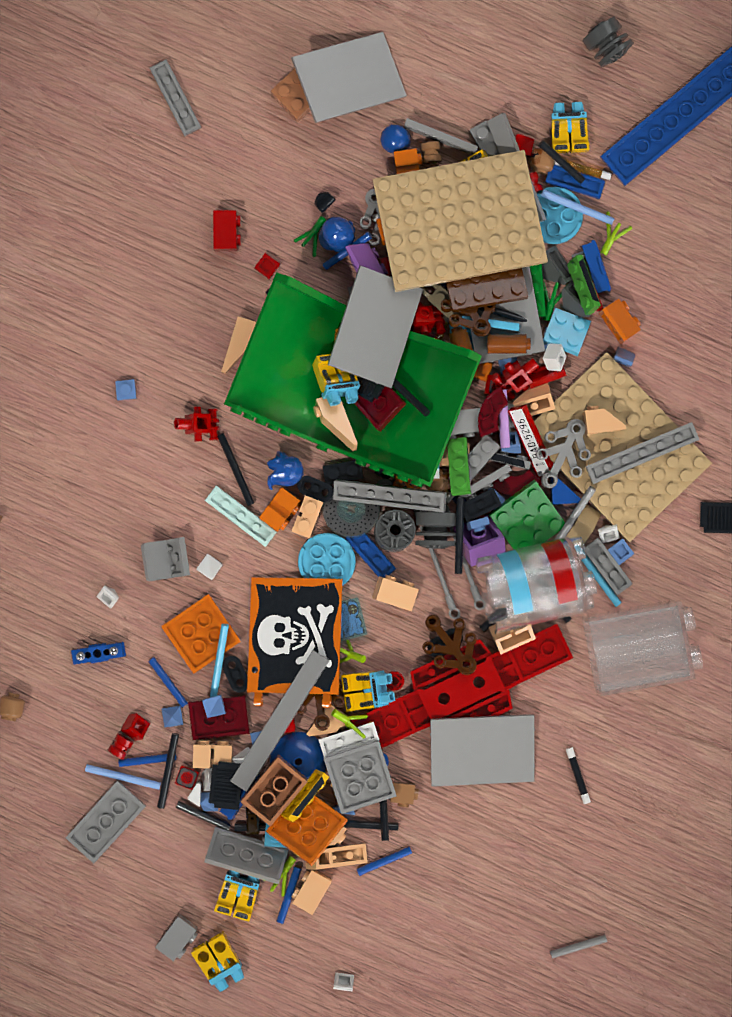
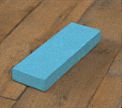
[462,315,521,332]

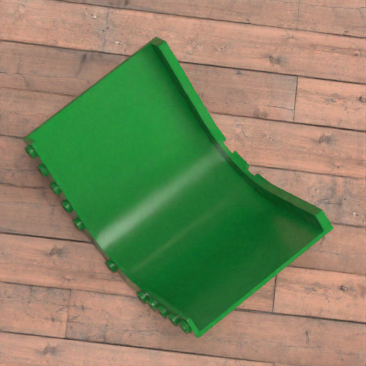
[224,272,482,487]

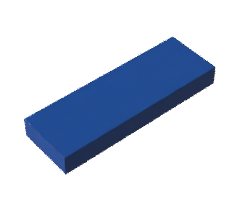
[545,165,605,199]
[345,533,396,578]

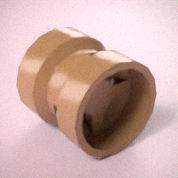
[421,141,442,164]

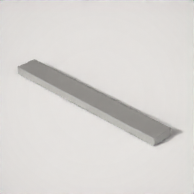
[231,650,330,792]

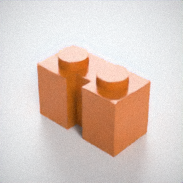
[393,148,422,174]
[259,487,301,532]

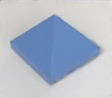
[162,706,183,728]
[200,792,218,811]

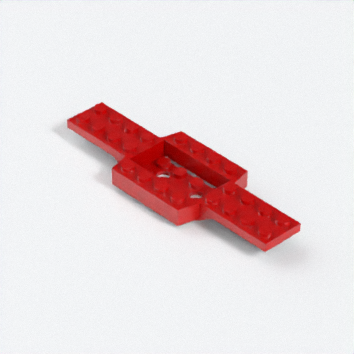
[350,623,573,749]

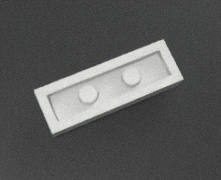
[318,721,379,758]

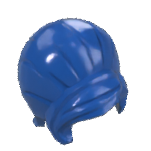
[319,217,355,252]
[267,451,304,490]

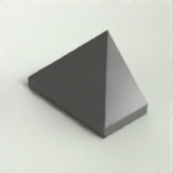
[542,246,573,285]
[561,280,590,317]

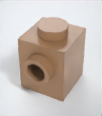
[390,781,419,807]

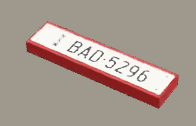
[508,405,553,477]

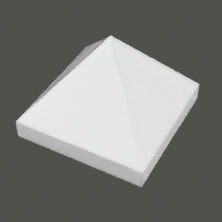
[598,524,620,543]
[96,586,119,609]
[333,972,354,992]

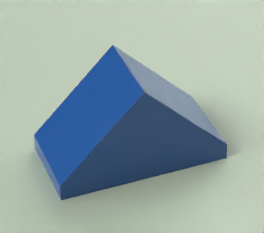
[550,477,581,505]

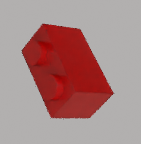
[213,210,241,251]

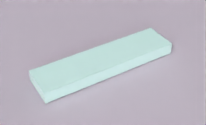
[205,485,277,547]

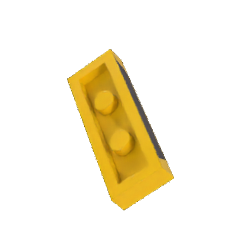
[280,769,329,822]

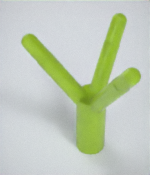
[600,211,632,256]
[340,640,366,664]
[331,709,368,739]
[263,856,296,897]

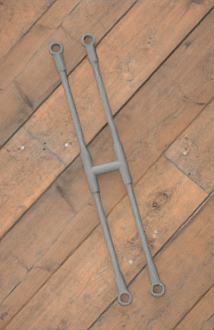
[413,504,486,619]

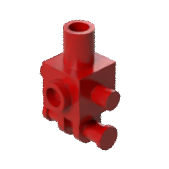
[411,303,446,336]
[491,358,540,401]
[174,407,219,442]

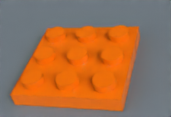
[161,594,241,674]
[266,796,348,866]

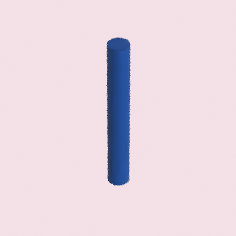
[323,232,372,270]
[148,658,188,708]
[118,754,177,767]
[357,846,412,876]
[276,866,301,924]

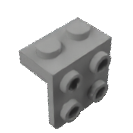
[141,537,190,581]

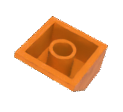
[598,299,641,345]

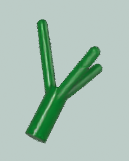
[294,216,326,258]
[543,281,562,321]

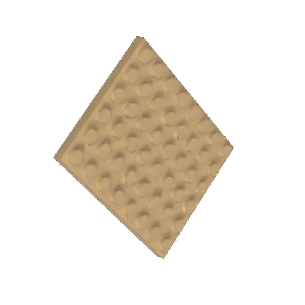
[373,150,548,292]
[534,352,712,542]

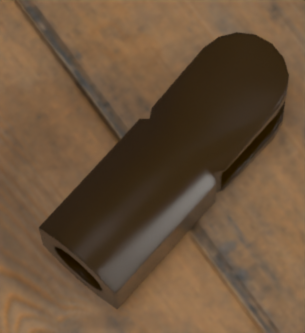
[246,807,260,835]

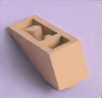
[221,317,256,374]
[313,397,358,451]
[305,844,368,870]

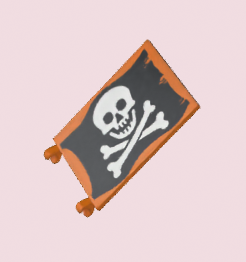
[247,577,343,708]

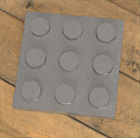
[324,741,397,814]

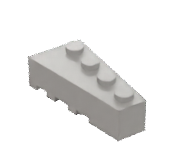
[449,404,515,439]

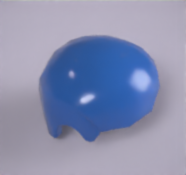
[380,124,411,153]

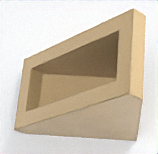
[566,505,601,546]

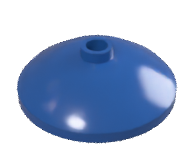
[270,732,326,779]

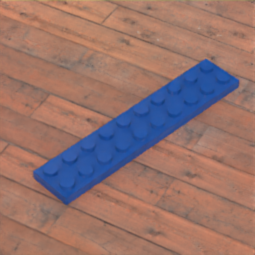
[600,47,732,187]

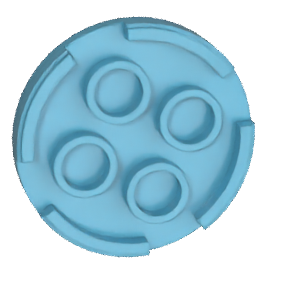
[537,187,583,244]
[298,533,356,585]

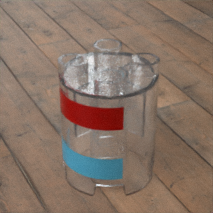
[476,536,597,634]

